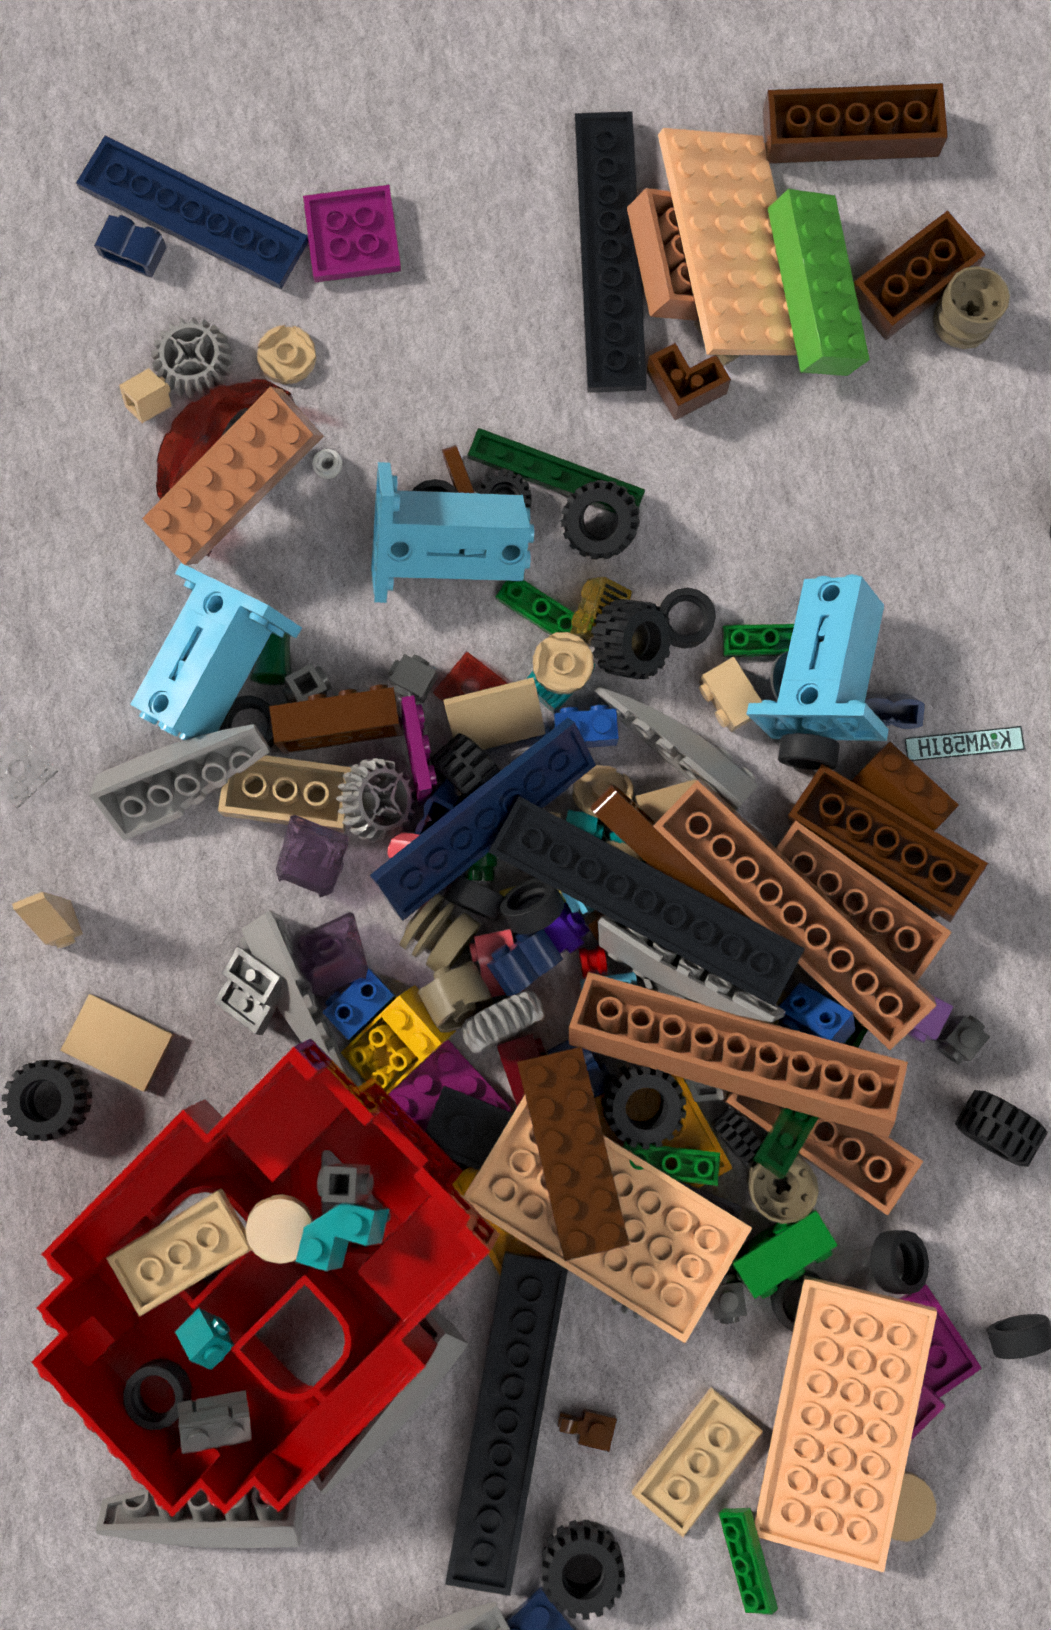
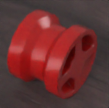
[578,945,608,979]

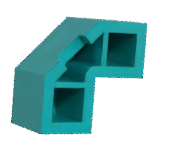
[295,1201,389,1271]

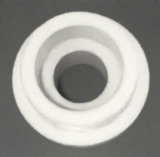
[312,449,343,479]

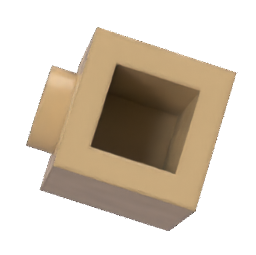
[119,368,171,423]

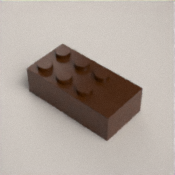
[854,210,986,340]
[269,684,404,754]

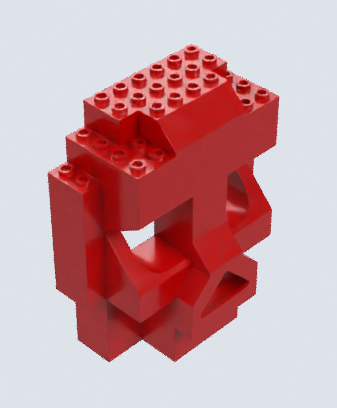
[31,1038,500,1517]

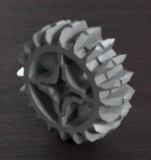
[151,317,233,399]
[336,758,417,842]
[461,991,546,1053]

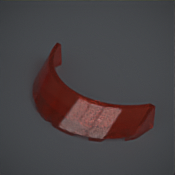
[156,379,295,557]

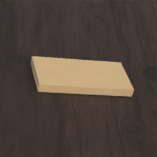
[106,1188,252,1316]
[631,1387,763,1537]

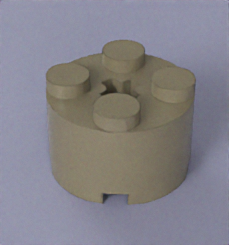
[418,961,494,1032]

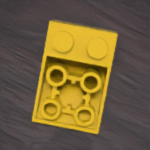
[341,985,456,1094]

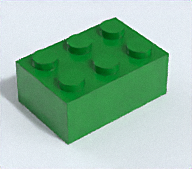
[731,1209,838,1299]

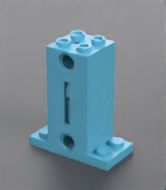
[371,462,534,603]
[130,563,302,740]
[746,574,889,741]

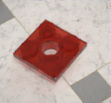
[433,651,508,703]

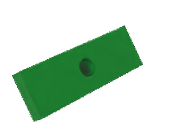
[495,580,587,636]
[722,624,794,657]
[623,1141,720,1186]
[718,1508,778,1614]

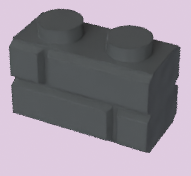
[177,1390,252,1454]

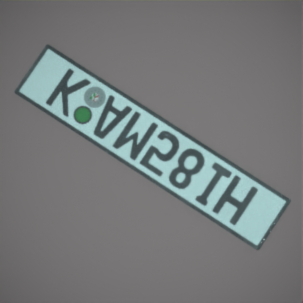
[904,726,1025,761]

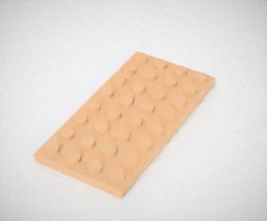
[658,128,797,356]
[464,1095,752,1343]
[754,1275,937,1572]

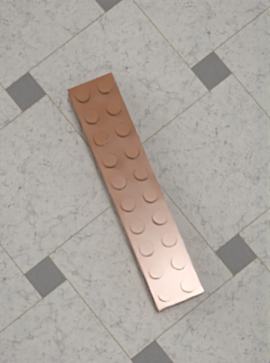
[653,777,937,1050]
[569,972,908,1138]

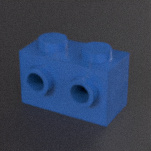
[554,705,619,748]
[322,968,397,1040]
[779,982,855,1044]

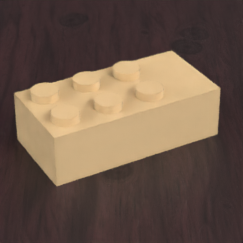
[218,755,351,833]

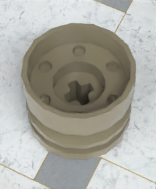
[932,266,1010,349]
[399,893,481,972]
[746,1155,819,1224]

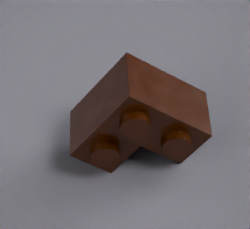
[647,343,731,420]

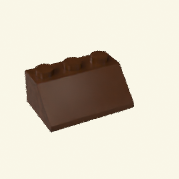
[851,741,959,831]

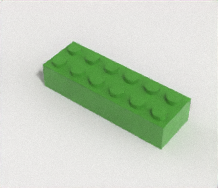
[768,189,870,376]

